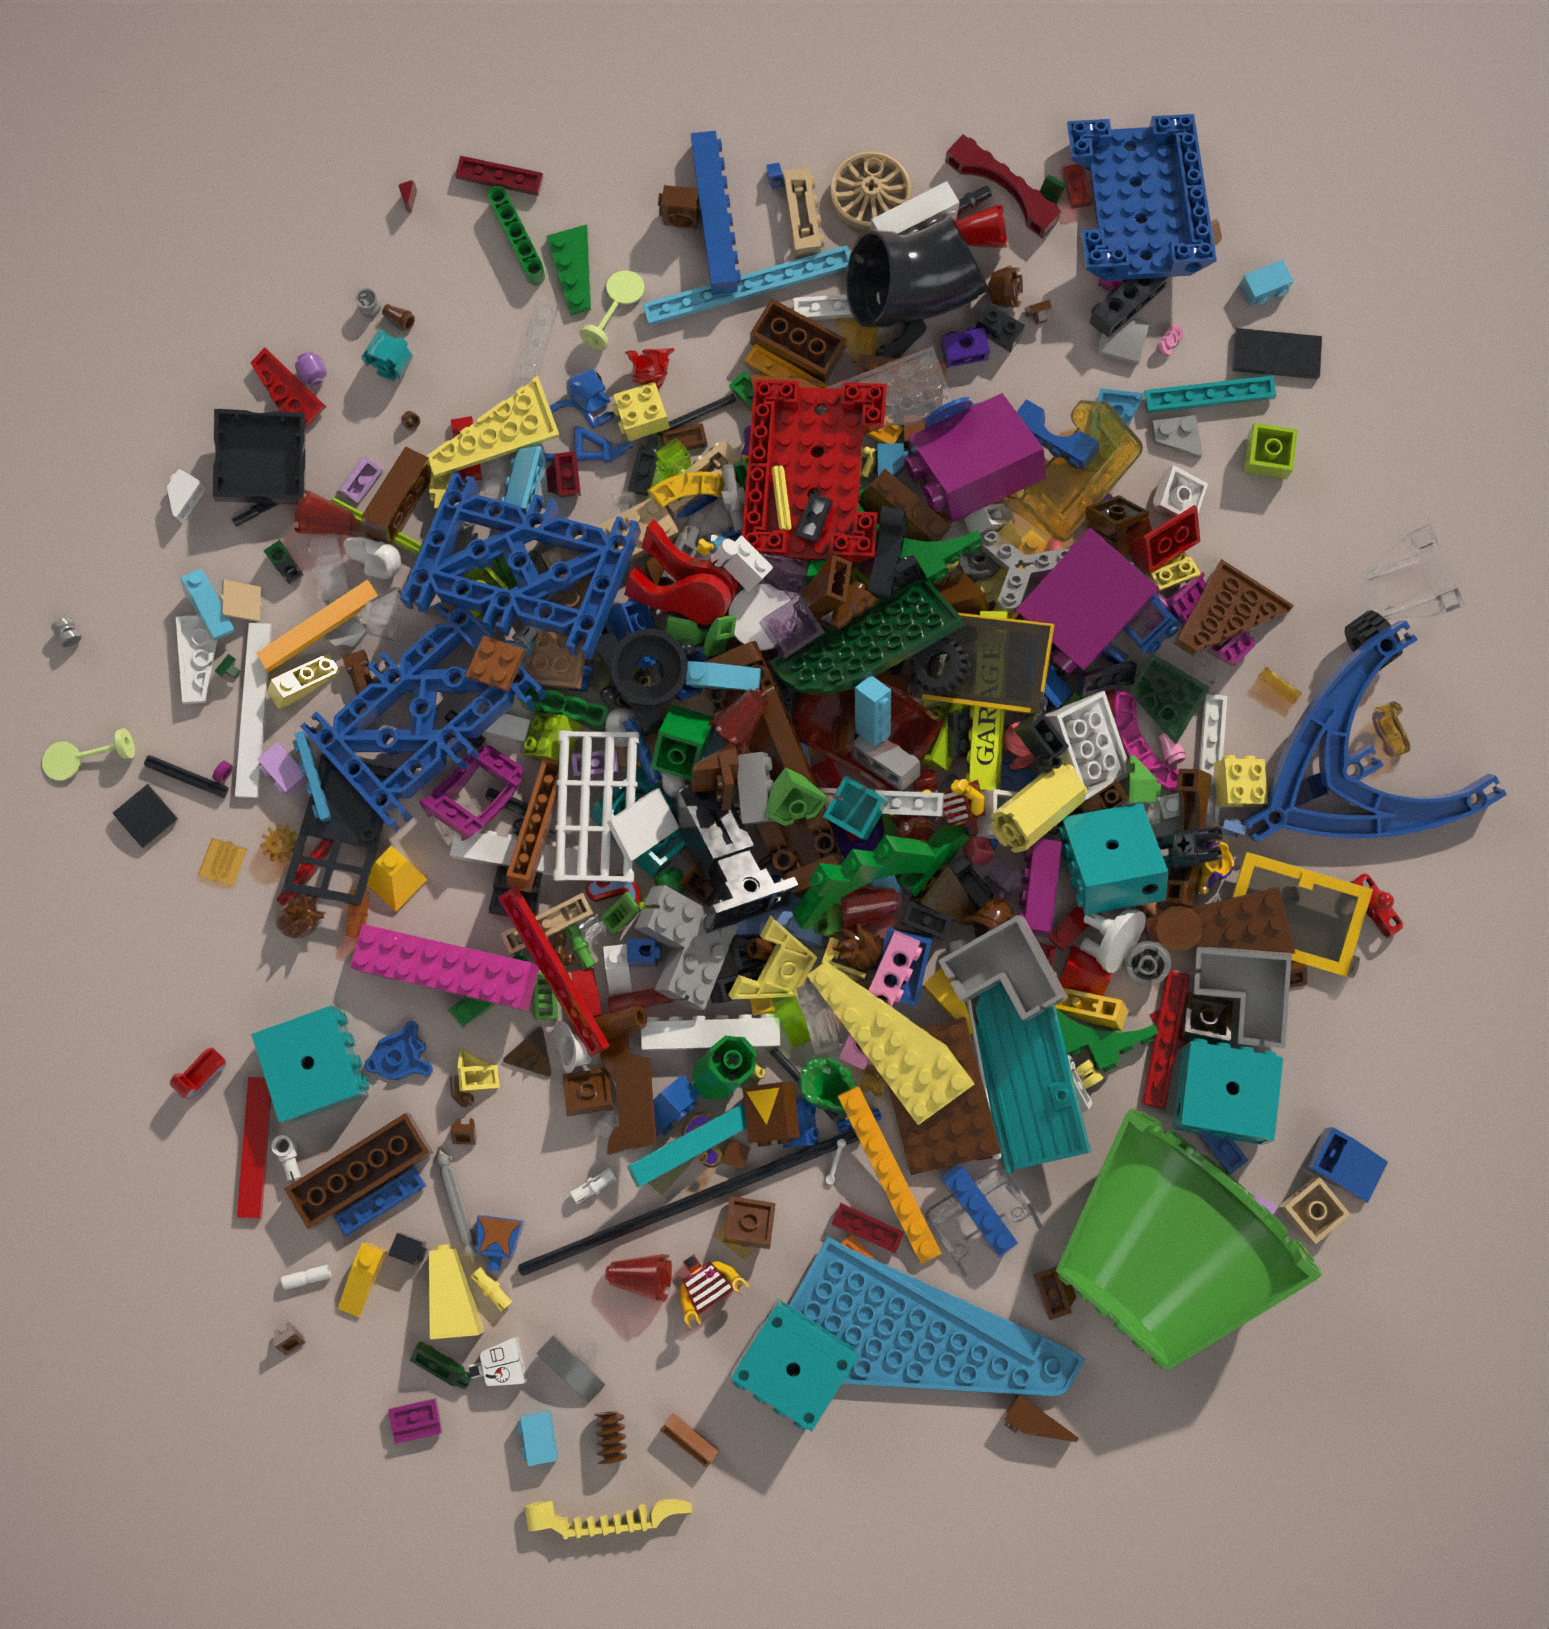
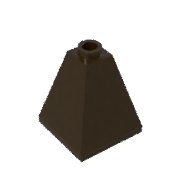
[908,866,977,925]

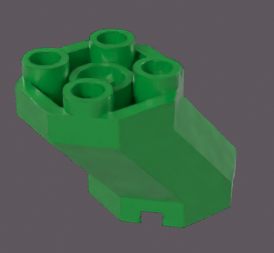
[692,1035,757,1101]

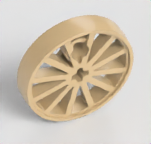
[831,152,911,232]

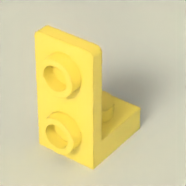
[821,937,866,982]

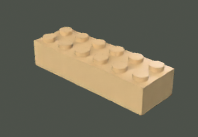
[541,498,679,579]

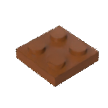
[465,635,526,692]

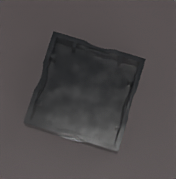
[213,409,306,505]

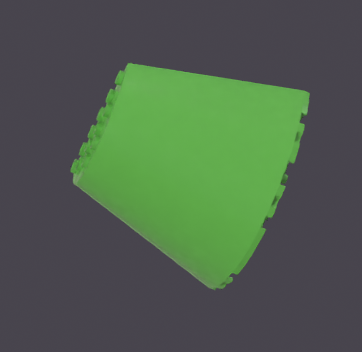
[1056,1109,1322,1371]

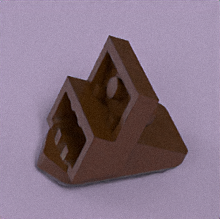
[690,744,739,810]

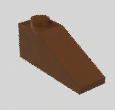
[1002,1394,1079,1442]

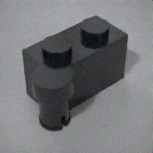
[1014,712,1069,773]

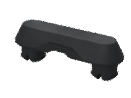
[875,320,927,358]

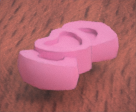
[1158,325,1184,355]

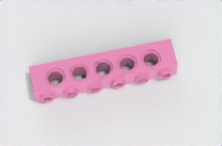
[839,930,922,1070]

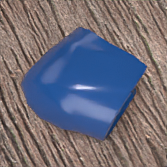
[566,369,611,412]

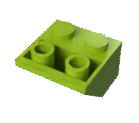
[522,713,582,765]

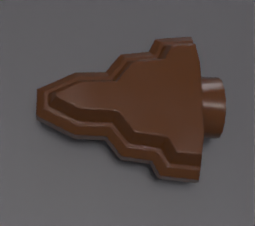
[831,581,877,629]

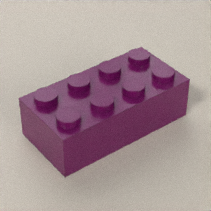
[1017,839,1062,938]

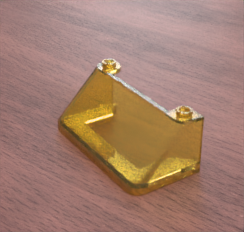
[1000,400,1143,542]

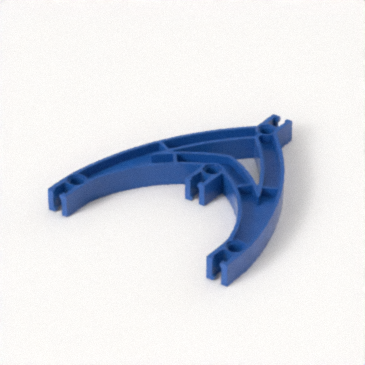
[1241,620,1507,842]

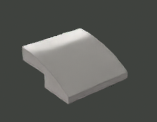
[1096,318,1149,365]

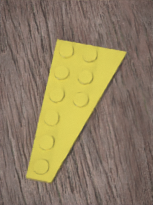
[427,375,560,478]

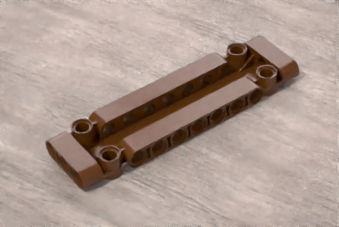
[705,641,844,895]

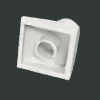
[1153,465,1208,516]

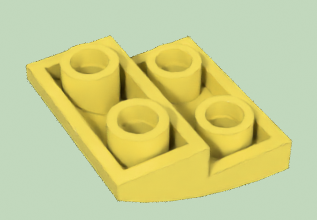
[1143,552,1201,592]

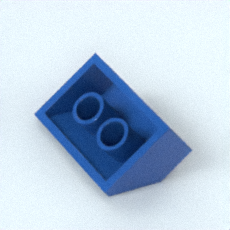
[1008,642,1072,712]

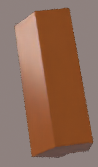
[660,1412,719,1468]

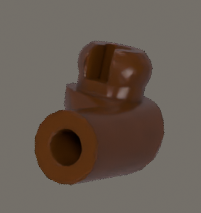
[553,933,575,966]
[449,1076,474,1108]

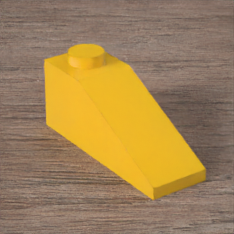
[922,967,974,1035]
[1055,988,1128,1032]
[338,1242,388,1318]

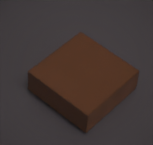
[722,1140,751,1170]

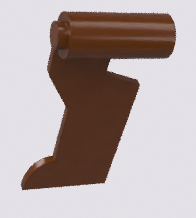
[594,1006,657,1155]

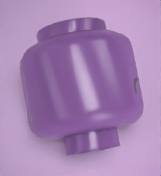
[295,352,327,387]

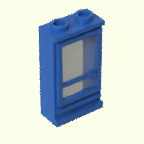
[1124,595,1182,654]

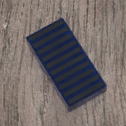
[1294,773,1328,807]

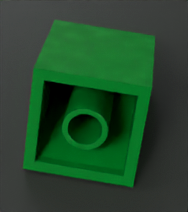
[651,704,715,781]

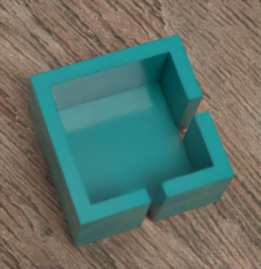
[823,776,890,839]

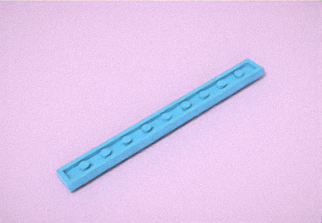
[643,246,850,326]

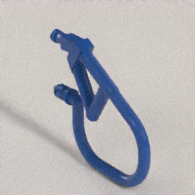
[531,399,634,463]

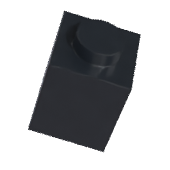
[388,1232,428,1265]

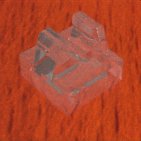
[612,492,636,513]
[579,914,609,945]

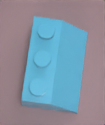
[501,446,546,515]

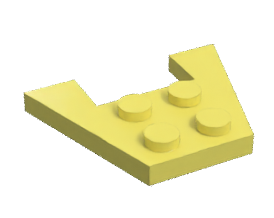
[728,916,817,999]

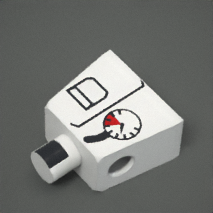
[469,1336,527,1386]

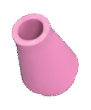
[1158,731,1186,766]

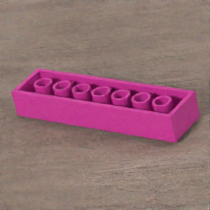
[350,924,540,1012]

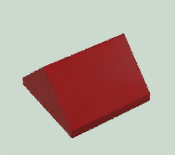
[1059,945,1112,996]

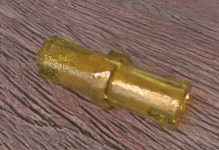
[1258,666,1302,704]

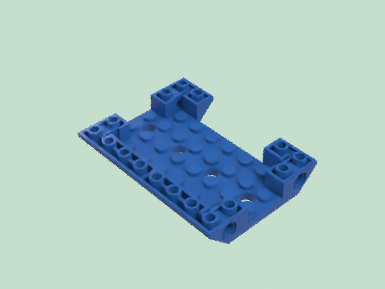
[1067,114,1217,281]

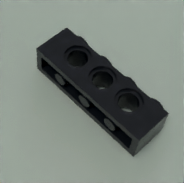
[1089,277,1169,338]

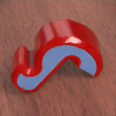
[585,874,641,911]
[170,1047,226,1099]

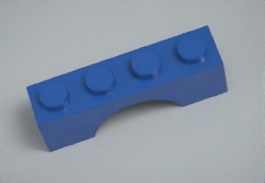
[1017,399,1099,471]
[940,1164,1018,1257]

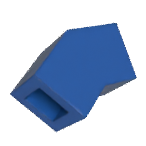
[766,162,784,189]

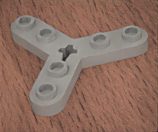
[980,531,1069,614]

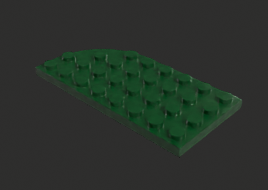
[769,575,965,695]

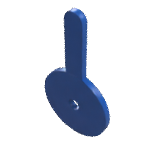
[923,397,981,428]

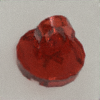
[892,814,934,842]

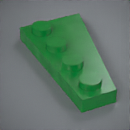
[546,224,591,316]

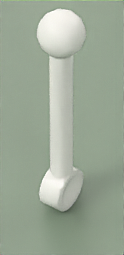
[826,1139,846,1185]

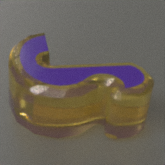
[1372,701,1411,758]
[681,1111,723,1168]

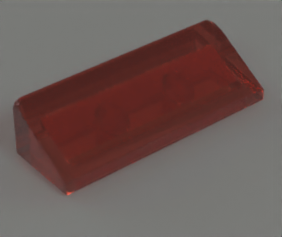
[608,988,676,1013]

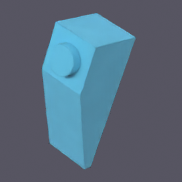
[180,569,235,641]
[686,661,761,692]

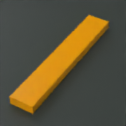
[256,579,380,672]

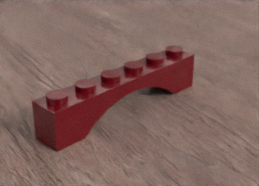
[945,134,1061,239]

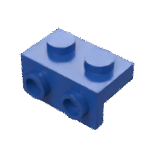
[783,1098,819,1148]

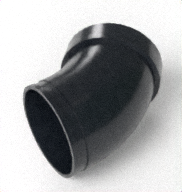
[846,215,990,328]

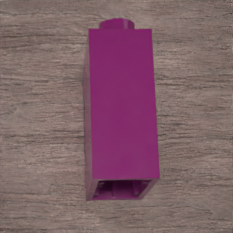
[904,393,1047,522]
[1016,527,1159,675]

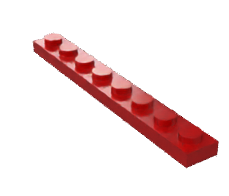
[498,886,610,1057]

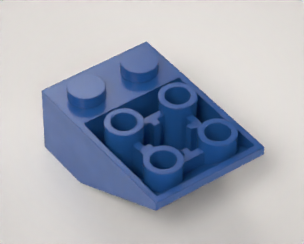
[1305,1127,1388,1203]

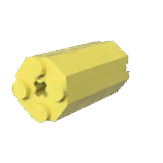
[991,764,1088,853]

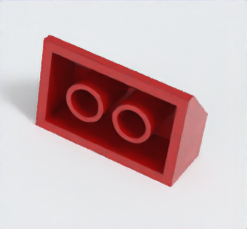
[1130,505,1201,573]

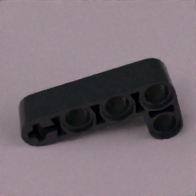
[868,506,908,601]

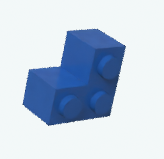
[653,1075,701,1138]

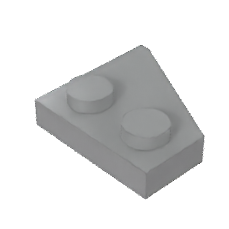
[1151,415,1203,458]

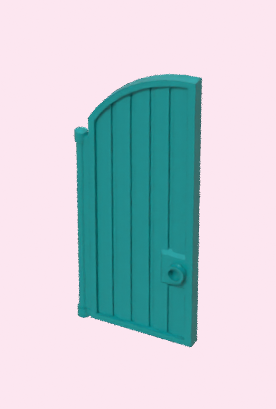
[975,982,1091,1174]

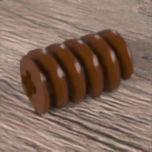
[594,1411,627,1464]

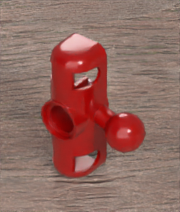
[1350,873,1404,938]

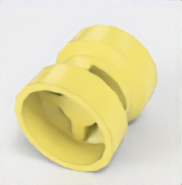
[1072,1058,1103,1089]

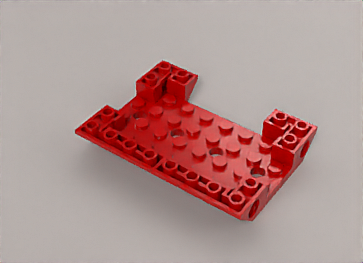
[742,379,887,563]

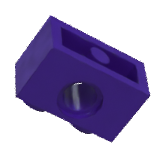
[940,327,990,368]

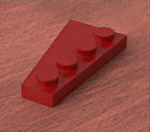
[250,347,327,428]

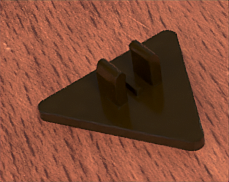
[503,1027,552,1077]

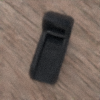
[948,855,993,910]

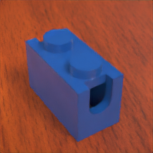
[627,939,662,967]

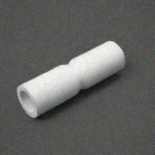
[281,1264,331,1290]

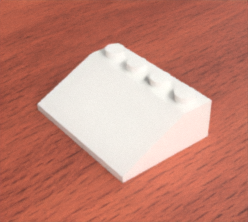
[1045,691,1129,800]

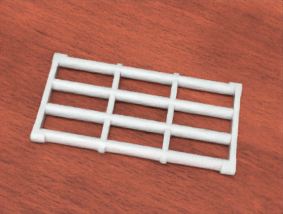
[553,730,639,883]

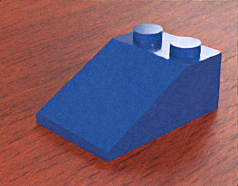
[605,599,659,669]
[877,927,932,1006]

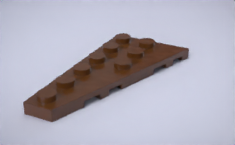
[1145,887,1296,954]

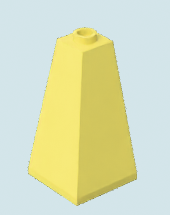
[429,1244,484,1339]

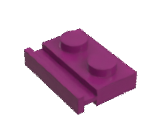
[388,1398,443,1444]

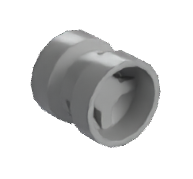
[355,288,381,317]
[51,617,82,648]

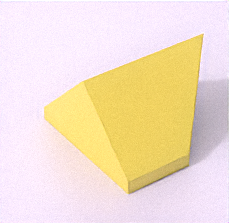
[458,1047,500,1093]

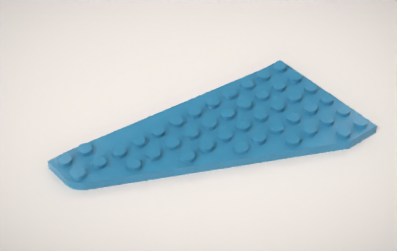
[787,1236,1085,1396]

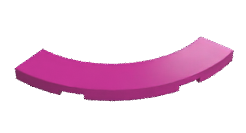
[1114,689,1179,794]

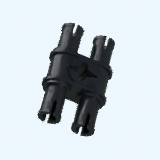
[1155,826,1223,871]

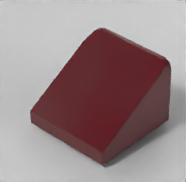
[398,180,417,213]

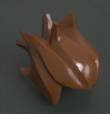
[275,894,326,939]
[832,923,882,971]

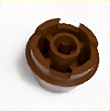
[988,265,1023,310]

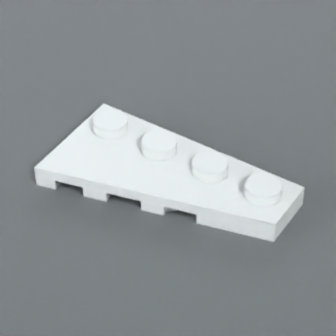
[176,615,218,705]

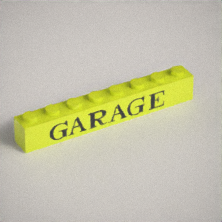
[966,611,1011,792]

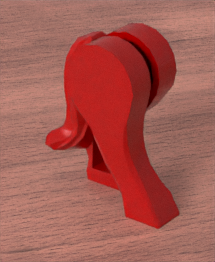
[624,518,739,625]

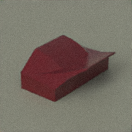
[546,451,581,497]

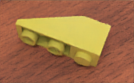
[267,654,340,710]

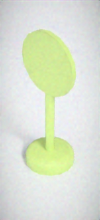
[579,270,645,350]
[42,728,135,781]

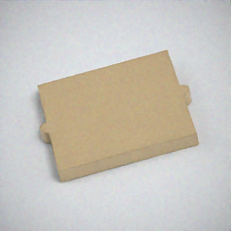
[219,580,262,622]

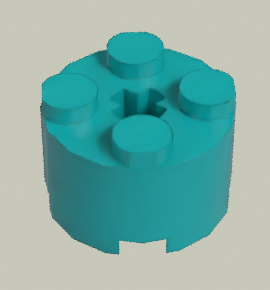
[361,330,413,381]

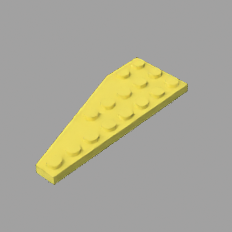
[807,961,974,1125]

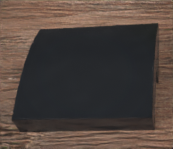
[112,784,178,848]
[488,866,542,917]

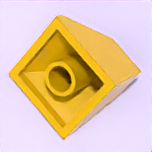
[367,845,428,913]

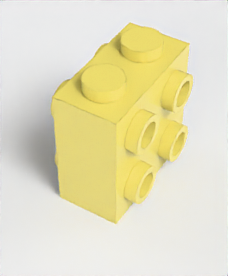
[612,381,670,441]
[1213,755,1268,807]

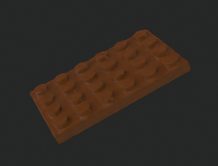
[888,1017,1002,1175]

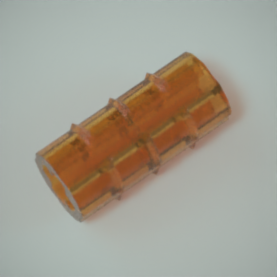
[345,890,370,938]

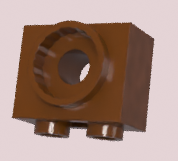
[658,185,699,229]

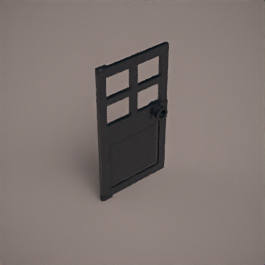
[281,754,397,906]

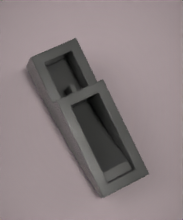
[536,1335,605,1402]

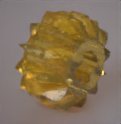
[260,825,298,863]

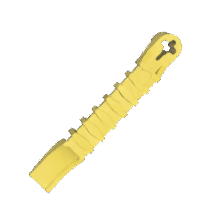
[524,1499,693,1540]

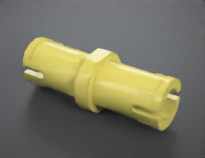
[470,1266,513,1312]

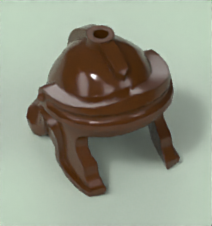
[964,898,1014,938]

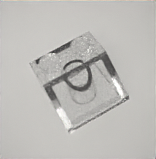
[359,586,405,641]

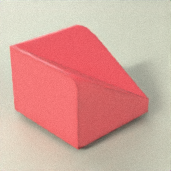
[962,836,995,865]

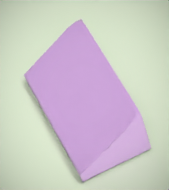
[337,456,383,505]

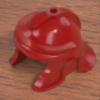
[625,348,675,389]

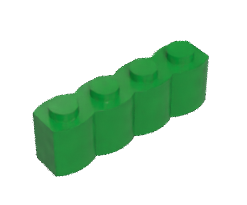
[518,687,609,732]

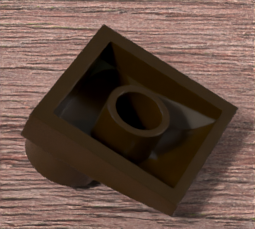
[1085,495,1149,540]
[1181,992,1233,1045]

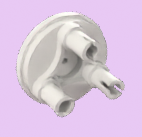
[729,584,796,650]
[1080,909,1146,973]

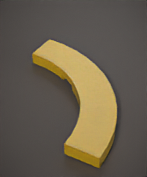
[647,472,741,508]

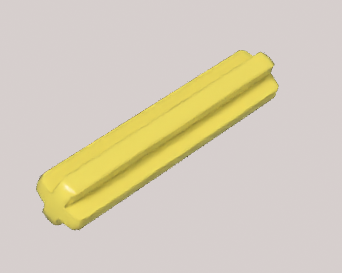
[772,466,792,531]

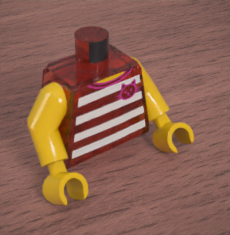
[923,779,986,836]
[679,1254,750,1329]

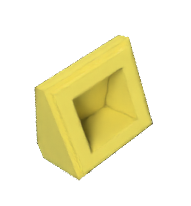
[997,520,1022,547]

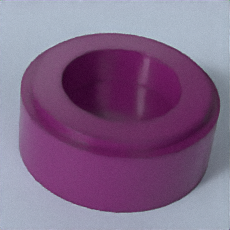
[212,760,233,783]

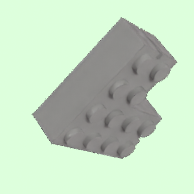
[635,885,738,1010]
[938,915,1068,1020]
[1194,946,1292,1048]

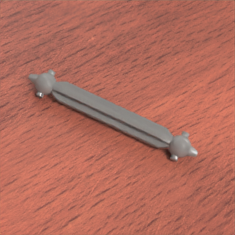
[434,1149,478,1262]

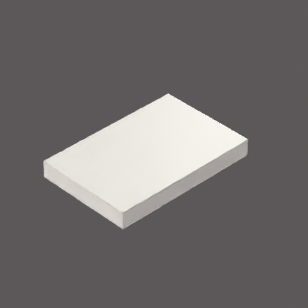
[607,788,679,862]

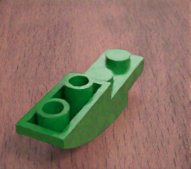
[897,819,975,897]
[448,951,529,1029]

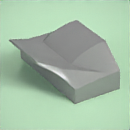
[323,617,368,648]

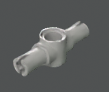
[721,465,745,533]

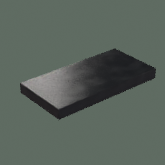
[1232,328,1322,379]

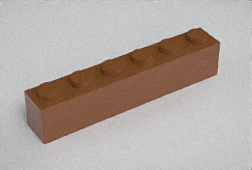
[506,758,559,892]

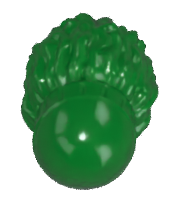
[798,1057,858,1114]

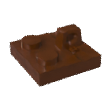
[563,1068,613,1117]
[723,1196,776,1249]

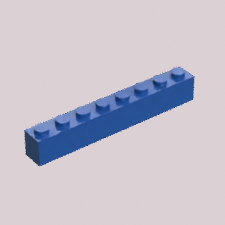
[691,130,741,295]

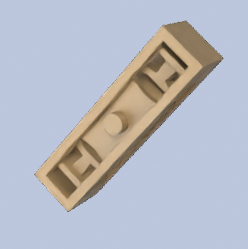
[783,167,824,259]
[665,440,742,519]
[500,893,594,955]

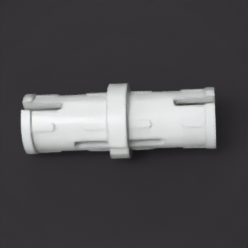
[570,1167,617,1205]

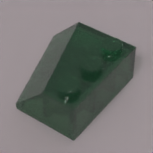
[1129,653,1210,745]

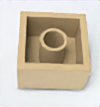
[1278,1177,1351,1244]

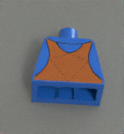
[477,1215,524,1271]

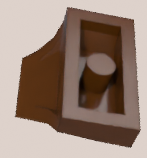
[1033,1267,1077,1320]

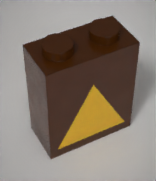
[743,1082,800,1147]

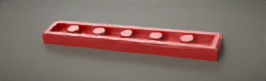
[1141,971,1190,1110]
[237,1077,271,1218]

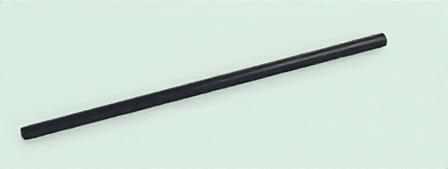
[518,1129,859,1276]

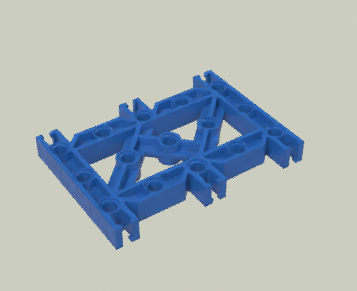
[400,473,641,660]
[300,602,547,832]

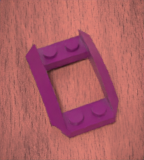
[1165,572,1256,666]
[419,745,523,841]

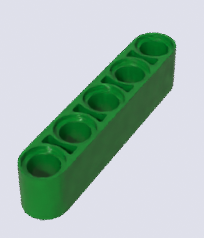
[488,186,545,285]

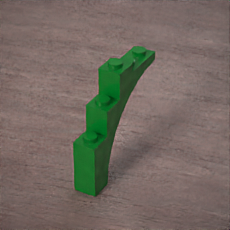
[858,503,983,583]
[792,835,936,930]
[1056,1009,1158,1072]

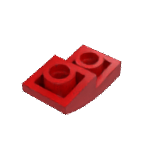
[571,968,602,1017]

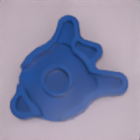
[365,1021,433,1080]

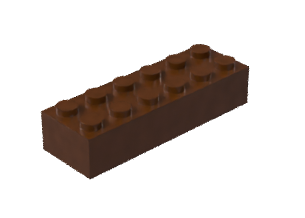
[284,1113,434,1229]

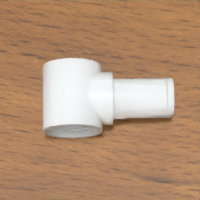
[271,1135,302,1182]

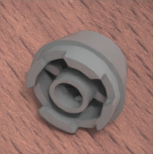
[1125,941,1171,985]

